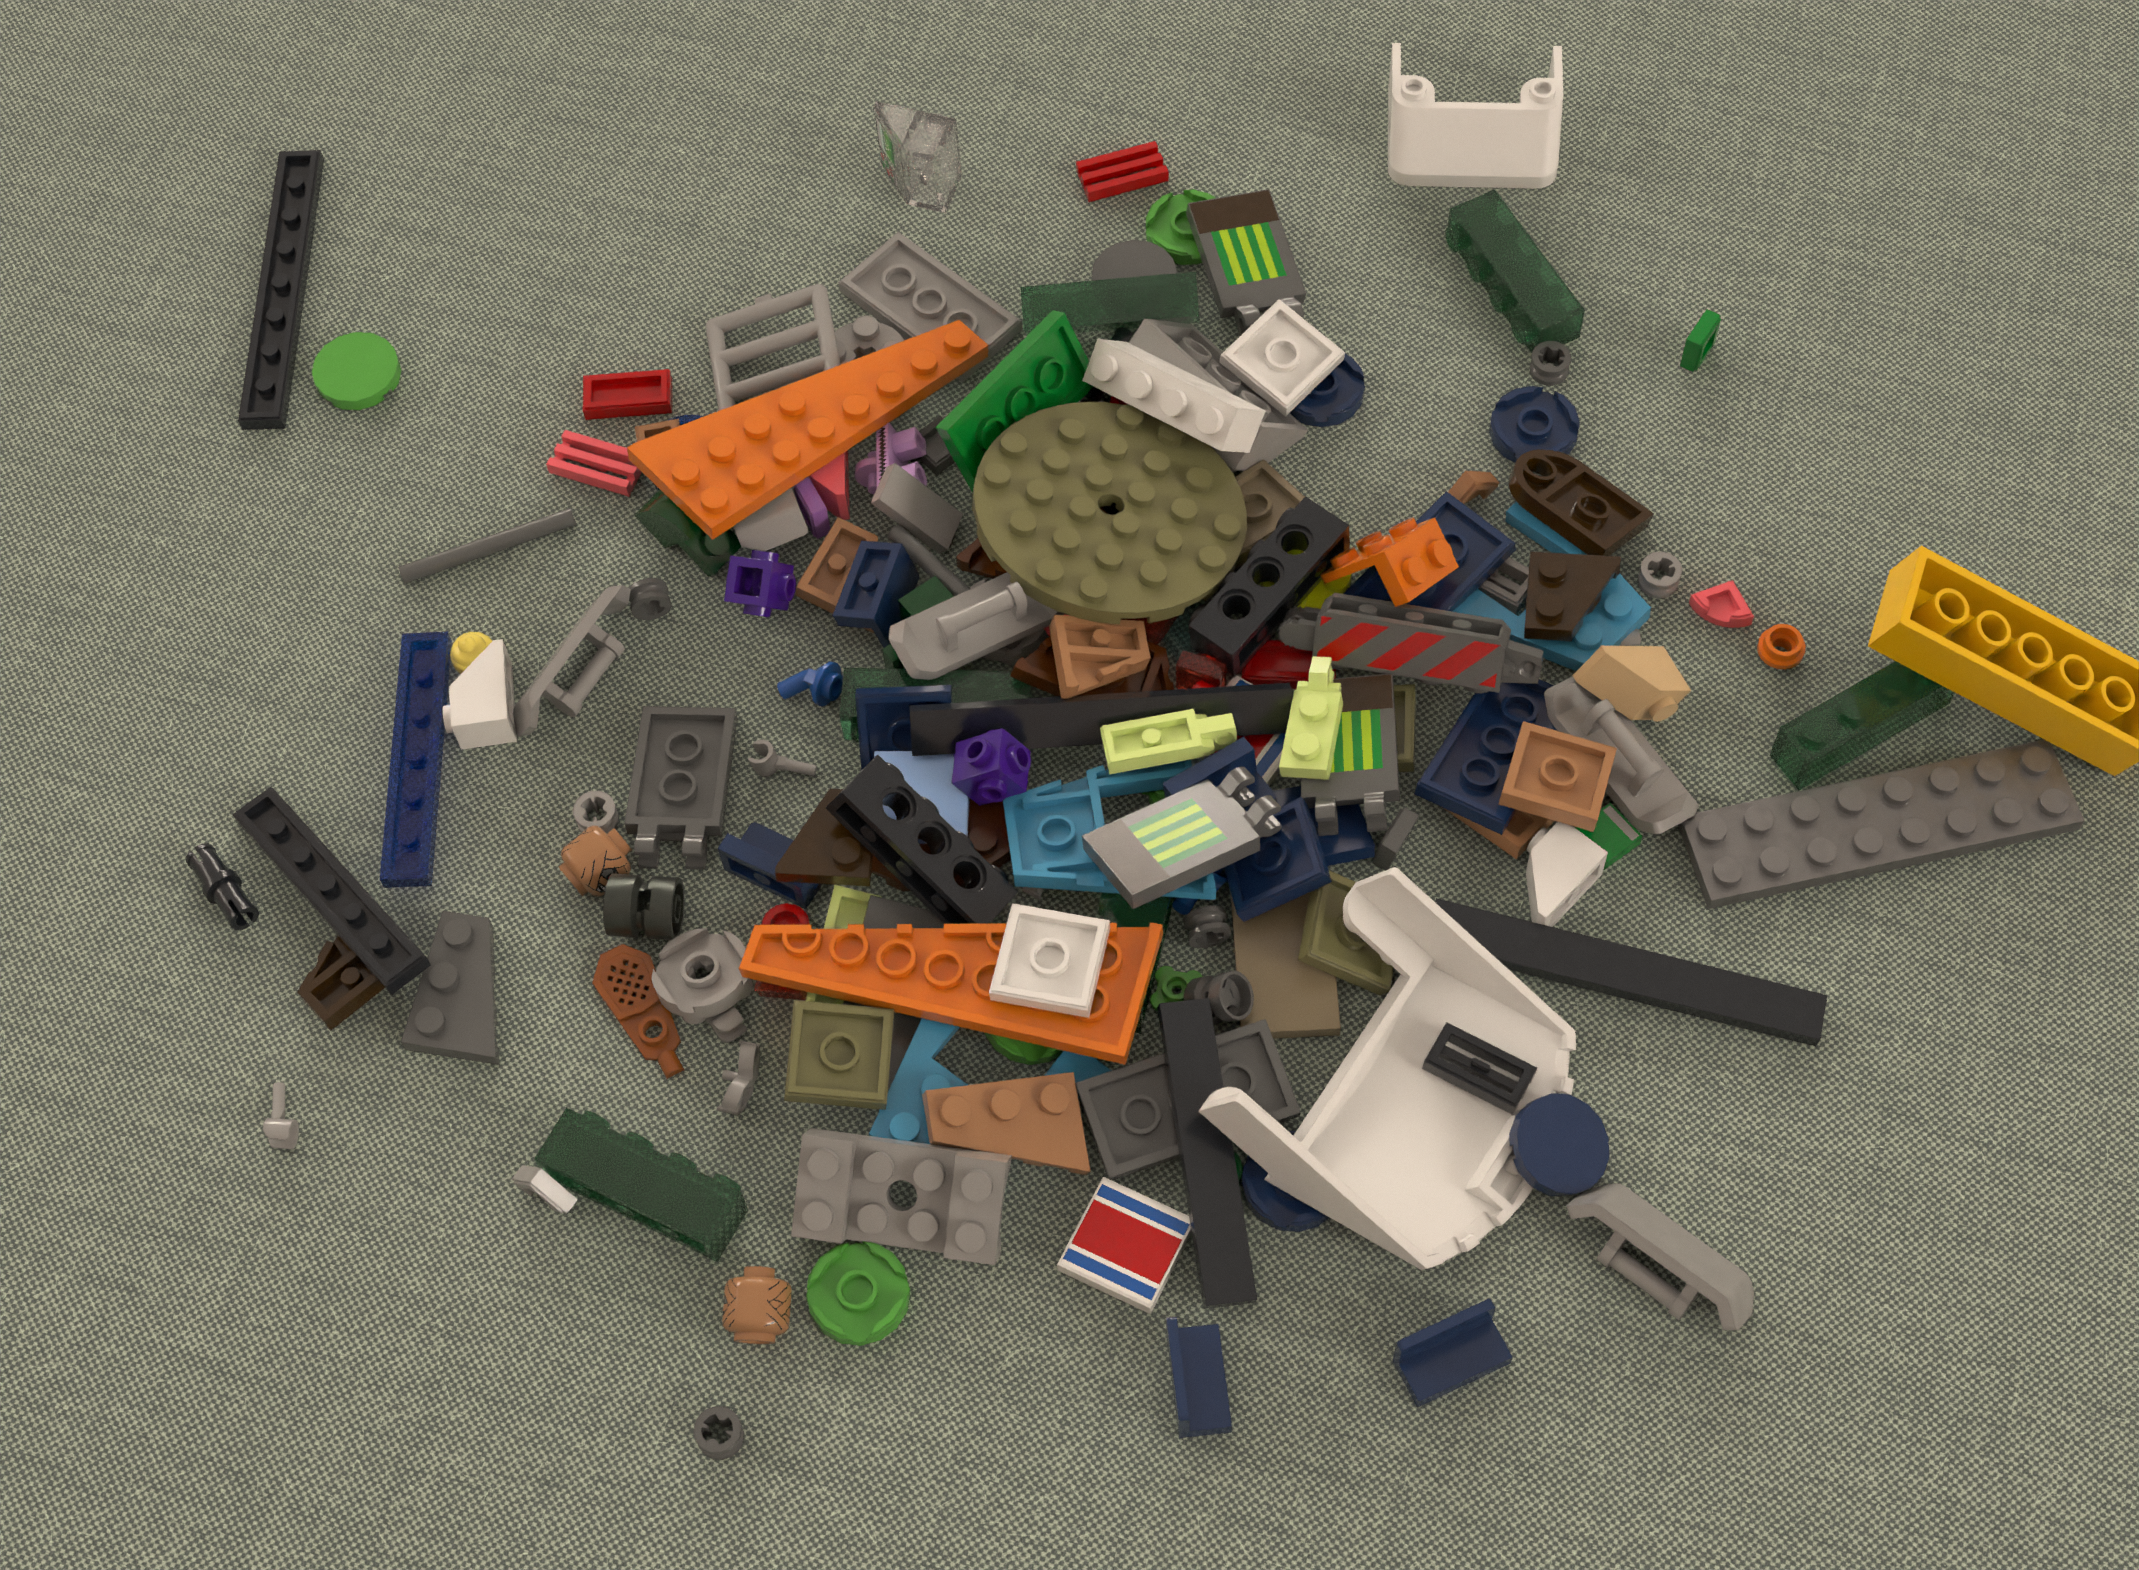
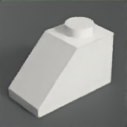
[443,639,517,750]
[1526,822,1608,927]

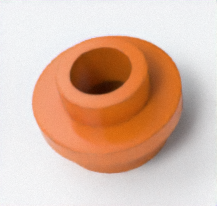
[1757,624,1806,669]

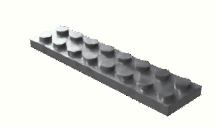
[1678,740,2085,909]

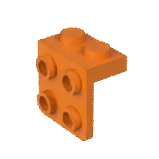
[1320,517,1459,607]

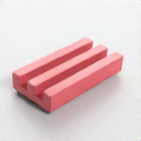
[546,430,642,497]

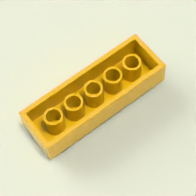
[1868,545,2139,776]

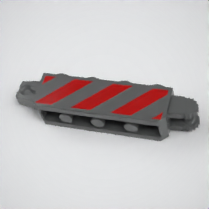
[1278,593,1544,693]

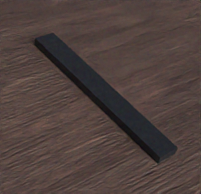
[238,150,324,430]
[909,683,1292,756]
[1435,898,1828,1047]

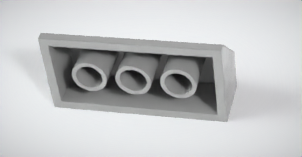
[1129,318,1308,472]

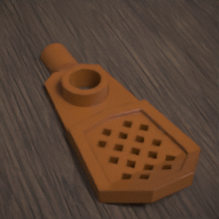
[592,944,684,1079]

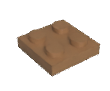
[1499,721,1617,832]

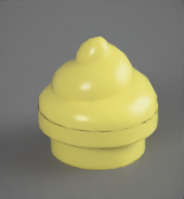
[450,632,492,674]

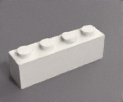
[1082,339,1265,453]

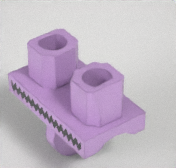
[855,423,927,494]

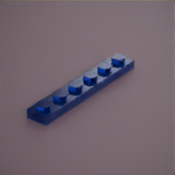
[380,631,452,888]

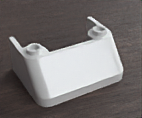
[1388,43,1563,189]

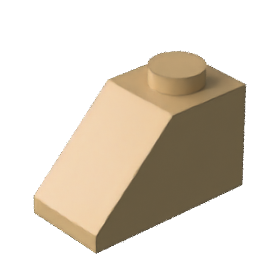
[1572,646,1691,722]

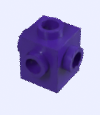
[724,550,796,617]
[951,728,1031,806]

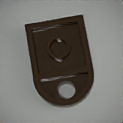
[1508,449,1654,556]

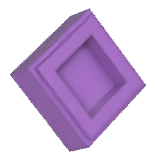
[793,476,831,539]

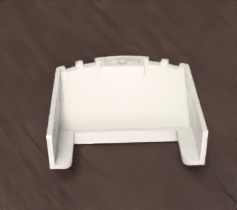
[1199,867,1576,1270]

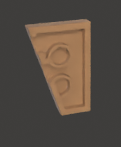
[922,1072,1091,1175]

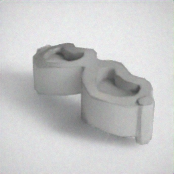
[717,1040,760,1115]

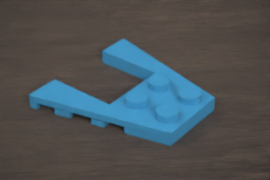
[1453,502,1651,671]
[1003,760,1216,900]
[869,1018,1112,1144]

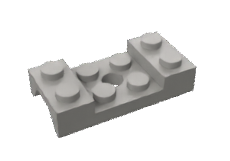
[791,1128,1012,1265]

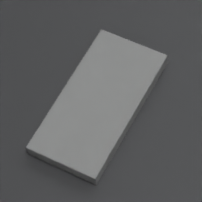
[838,232,1022,382]

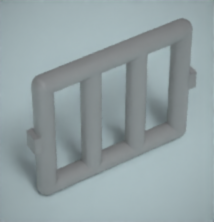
[705,284,841,411]

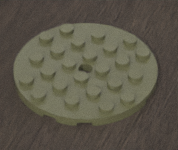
[972,402,1247,624]

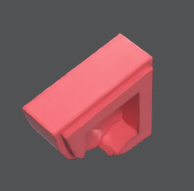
[1689,580,1754,628]

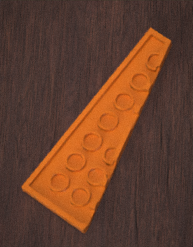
[627,320,989,540]
[739,923,1163,1065]

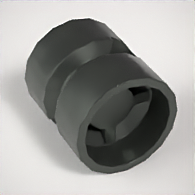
[603,874,684,940]

